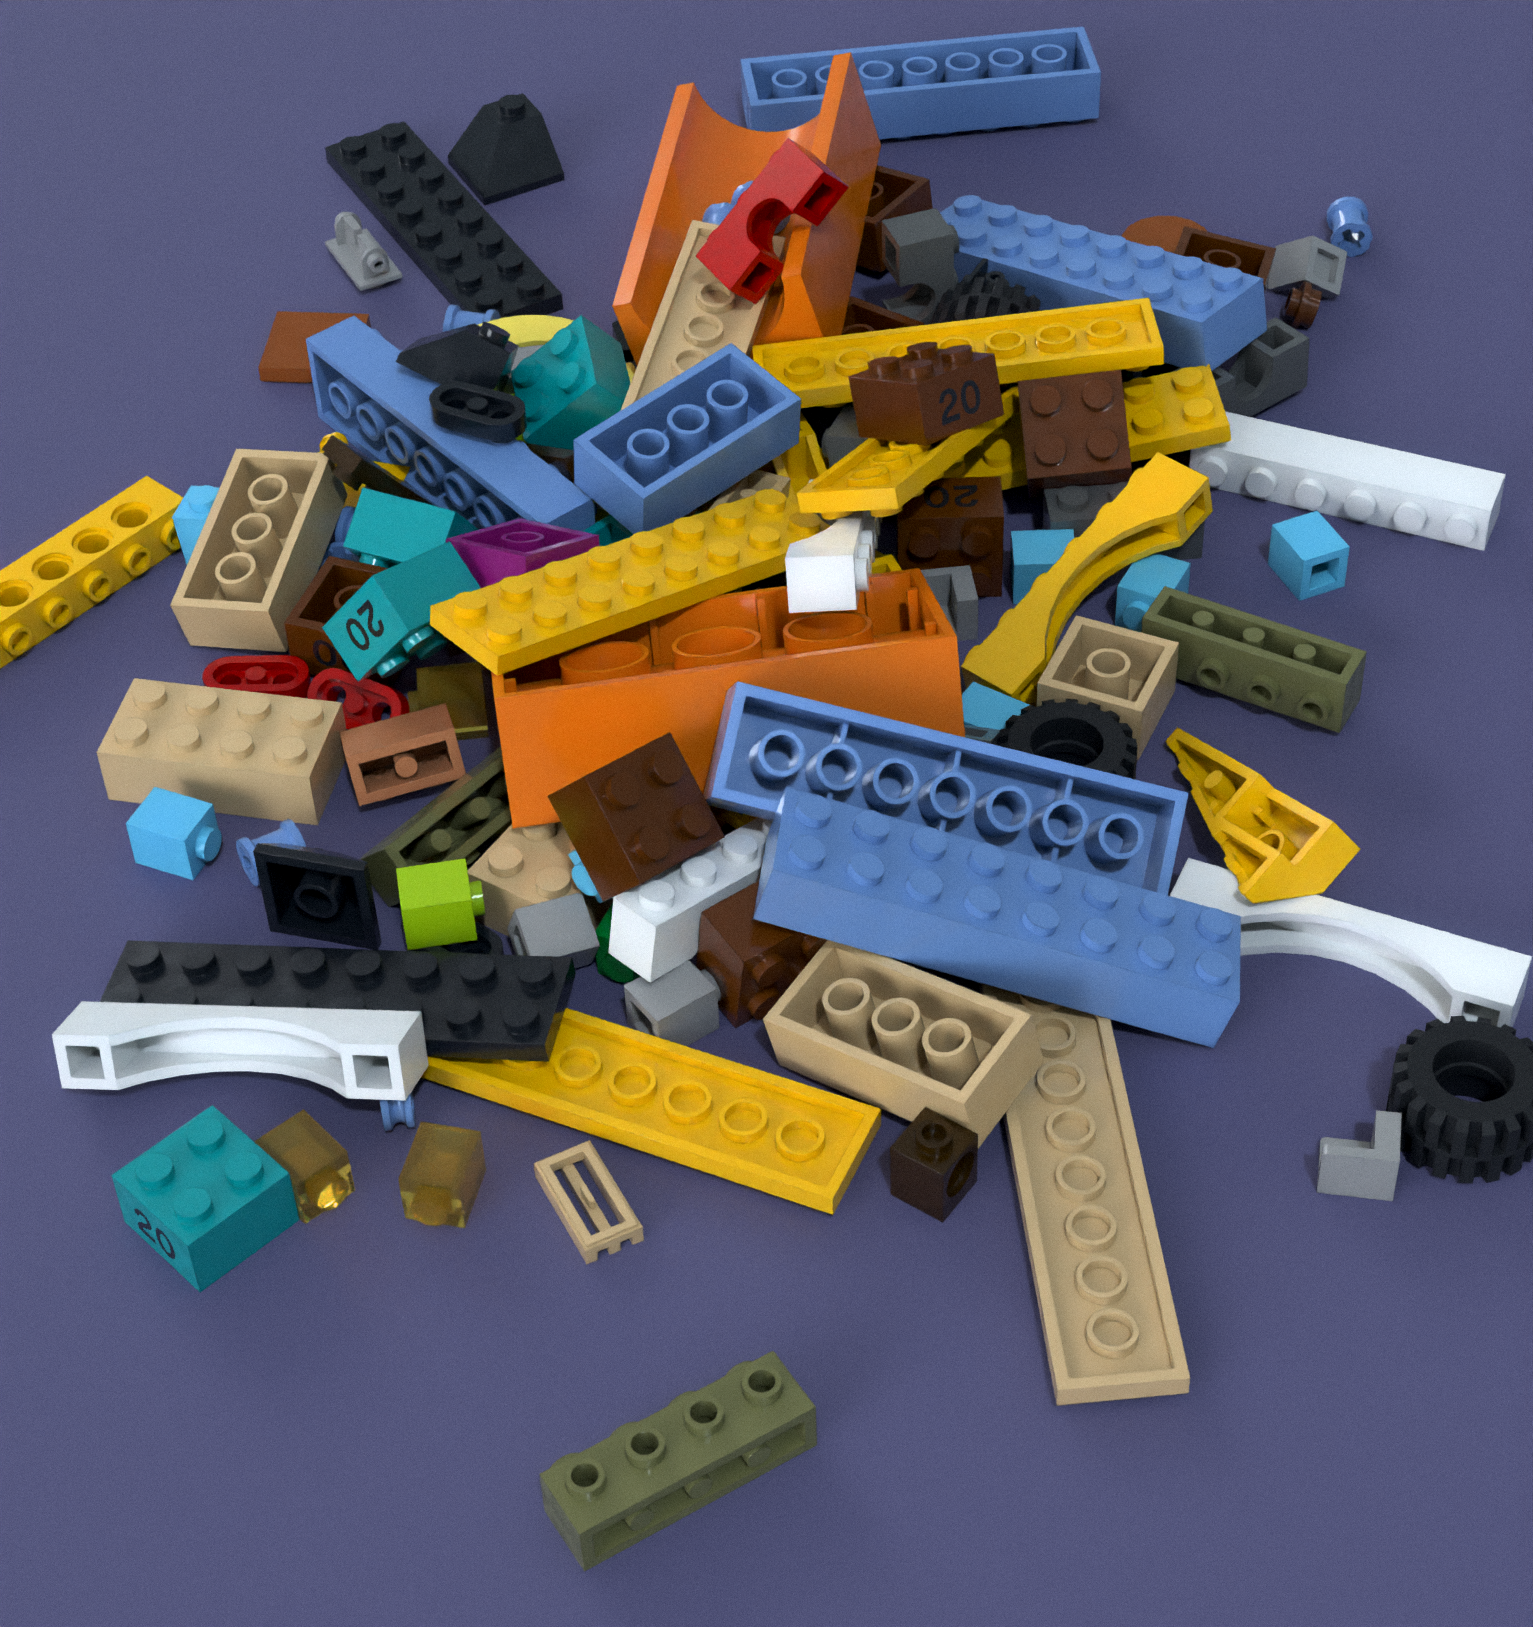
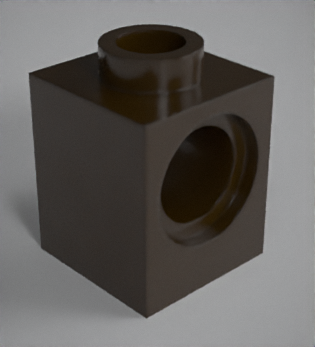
[890,1107,978,1223]

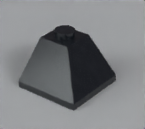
[447,93,565,206]
[396,322,519,392]
[253,843,381,950]

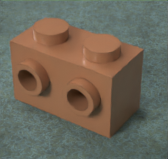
[339,703,466,806]

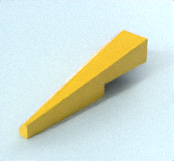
[1166,727,1360,904]

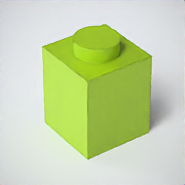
[396,858,486,950]

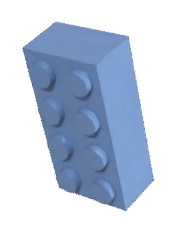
[573,343,801,534]

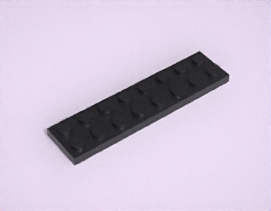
[325,121,563,318]
[100,940,576,1062]

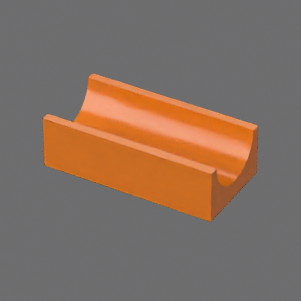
[612,52,881,365]
[491,568,965,828]

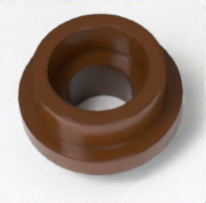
[1283,281,1322,329]

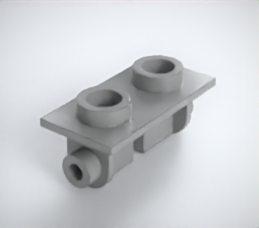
[325,212,403,291]

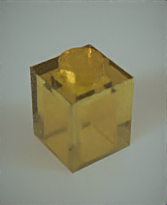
[408,662,489,741]
[254,1109,355,1224]
[398,1122,486,1228]

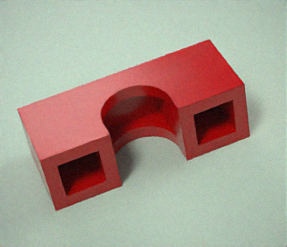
[696,138,849,304]

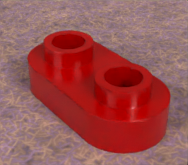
[202,655,311,698]
[307,668,411,729]

